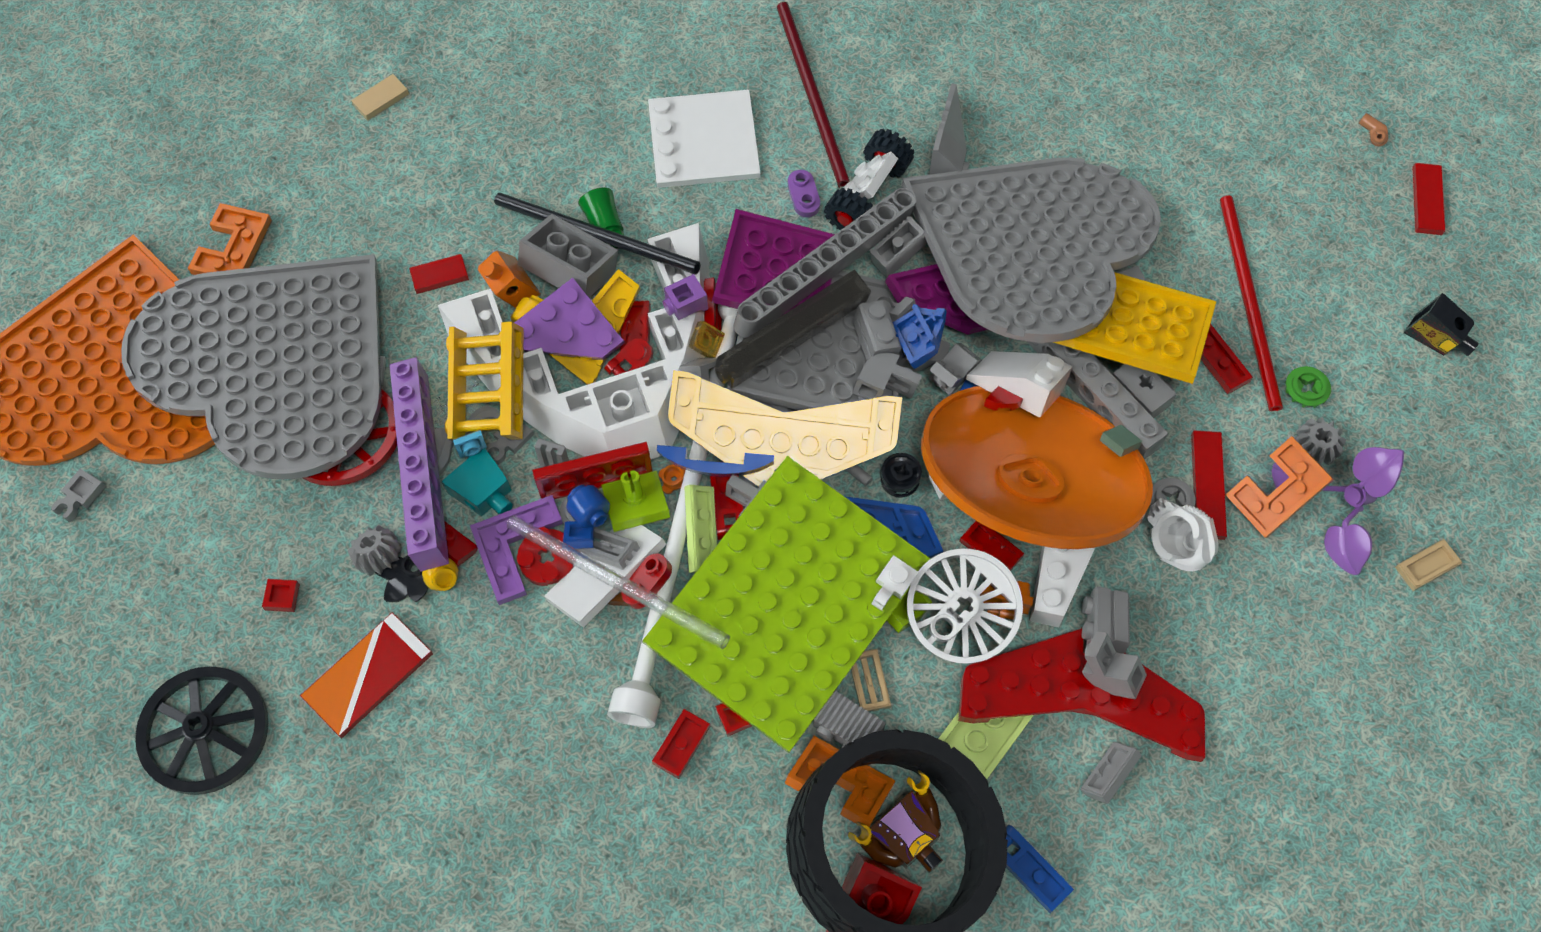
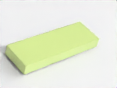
[684,485,717,573]

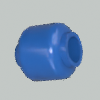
[566,485,610,528]

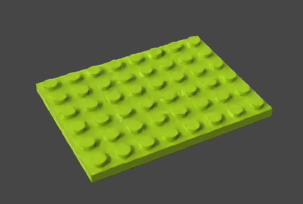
[642,456,930,753]

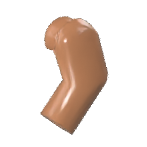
[1359,113,1388,146]

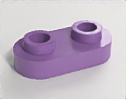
[788,170,820,217]

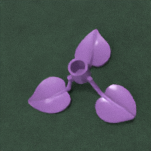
[1272,447,1404,575]

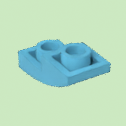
[453,430,487,458]

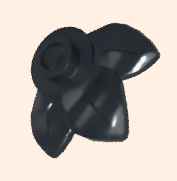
[375,555,428,602]

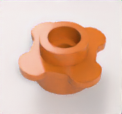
[658,464,685,494]

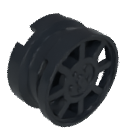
[880,453,922,498]

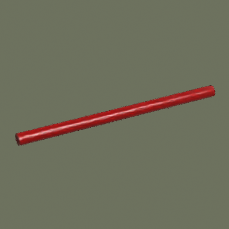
[1220,195,1283,411]

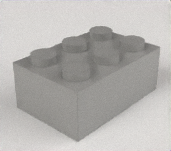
[518,214,618,297]

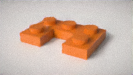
[188,203,272,275]
[1225,436,1334,538]
[785,736,895,827]

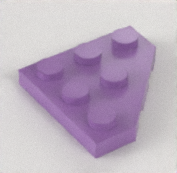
[514,278,625,360]

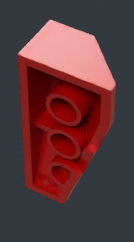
[826,853,922,932]

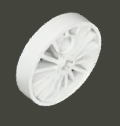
[907,549,1023,664]

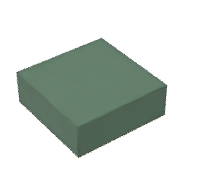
[1100,425,1142,457]

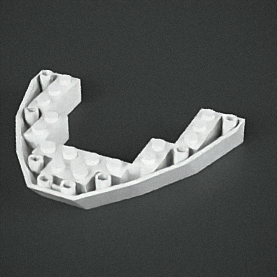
[438,223,711,460]

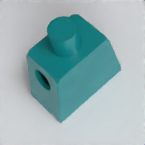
[441,448,513,516]

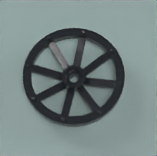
[135,667,268,795]

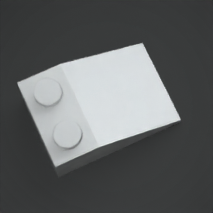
[966,351,1073,417]

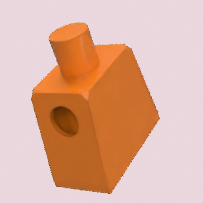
[478,250,541,308]

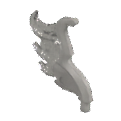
[432,380,500,476]

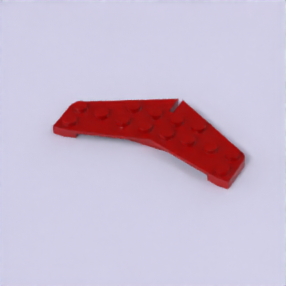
[958,628,1205,762]

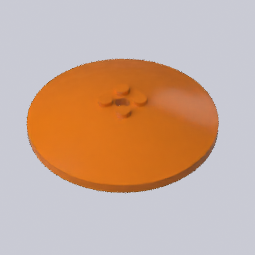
[921,386,1153,549]

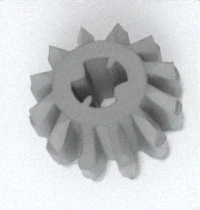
[1295,416,1346,465]
[348,525,401,576]

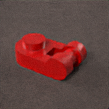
[604,338,653,376]

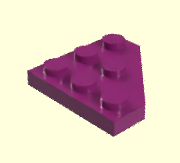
[885,264,988,335]

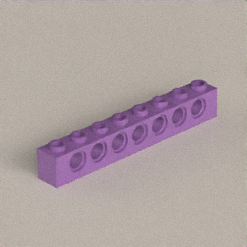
[389,357,449,572]

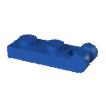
[1006,825,1074,913]

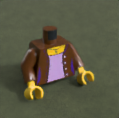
[848,771,943,873]

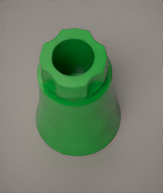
[578,187,625,249]

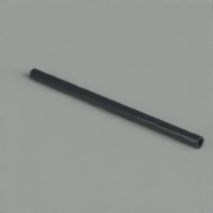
[494,192,701,275]

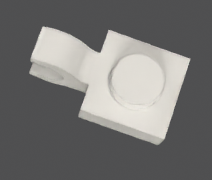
[871,555,919,611]

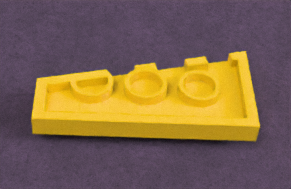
[548,269,641,385]

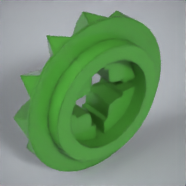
[1285,366,1331,408]

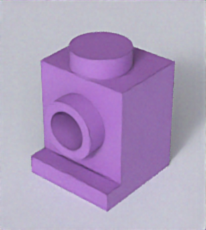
[662,274,708,320]

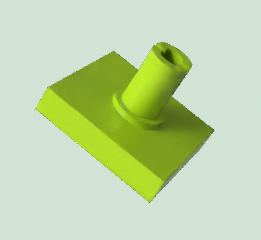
[601,470,670,532]

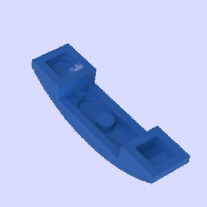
[657,445,774,477]

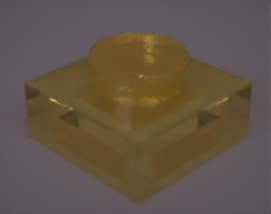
[689,321,725,358]

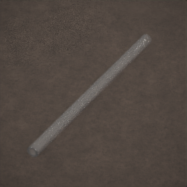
[507,515,730,649]

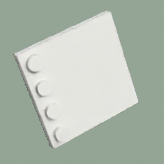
[648,90,761,188]

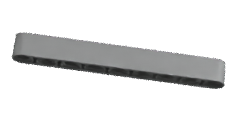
[733,188,917,338]

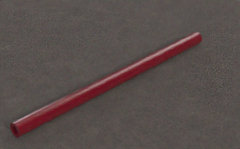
[777,2,850,188]

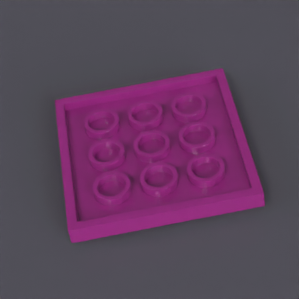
[712,209,835,330]

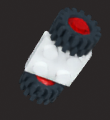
[824,129,915,230]

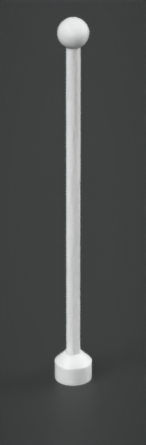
[607,304,738,728]

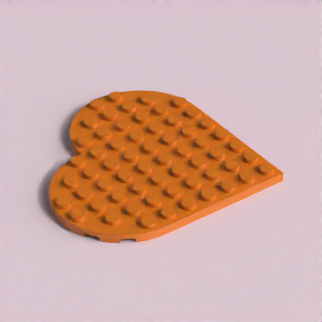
[0,234,215,466]

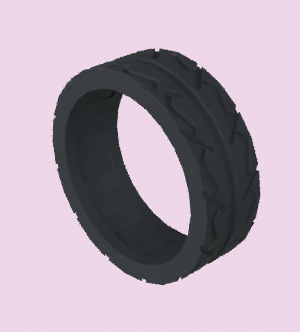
[786,729,1008,932]

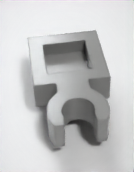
[486,423,534,465]
[51,469,106,522]

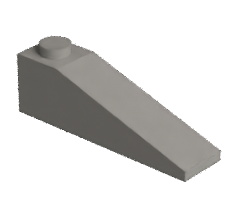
[929,83,970,175]

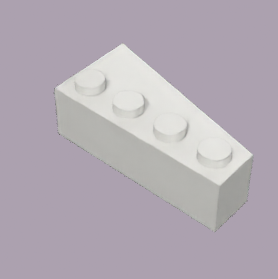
[1029,546,1095,627]

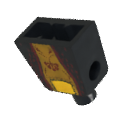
[1404,293,1479,356]

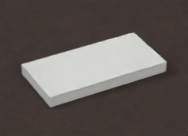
[544,525,666,628]

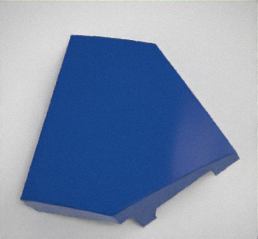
[892,304,947,369]

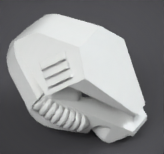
[1147,498,1219,571]

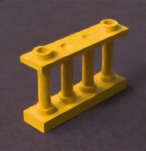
[445,321,524,441]

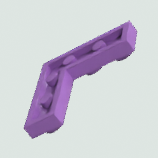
[470,495,563,605]

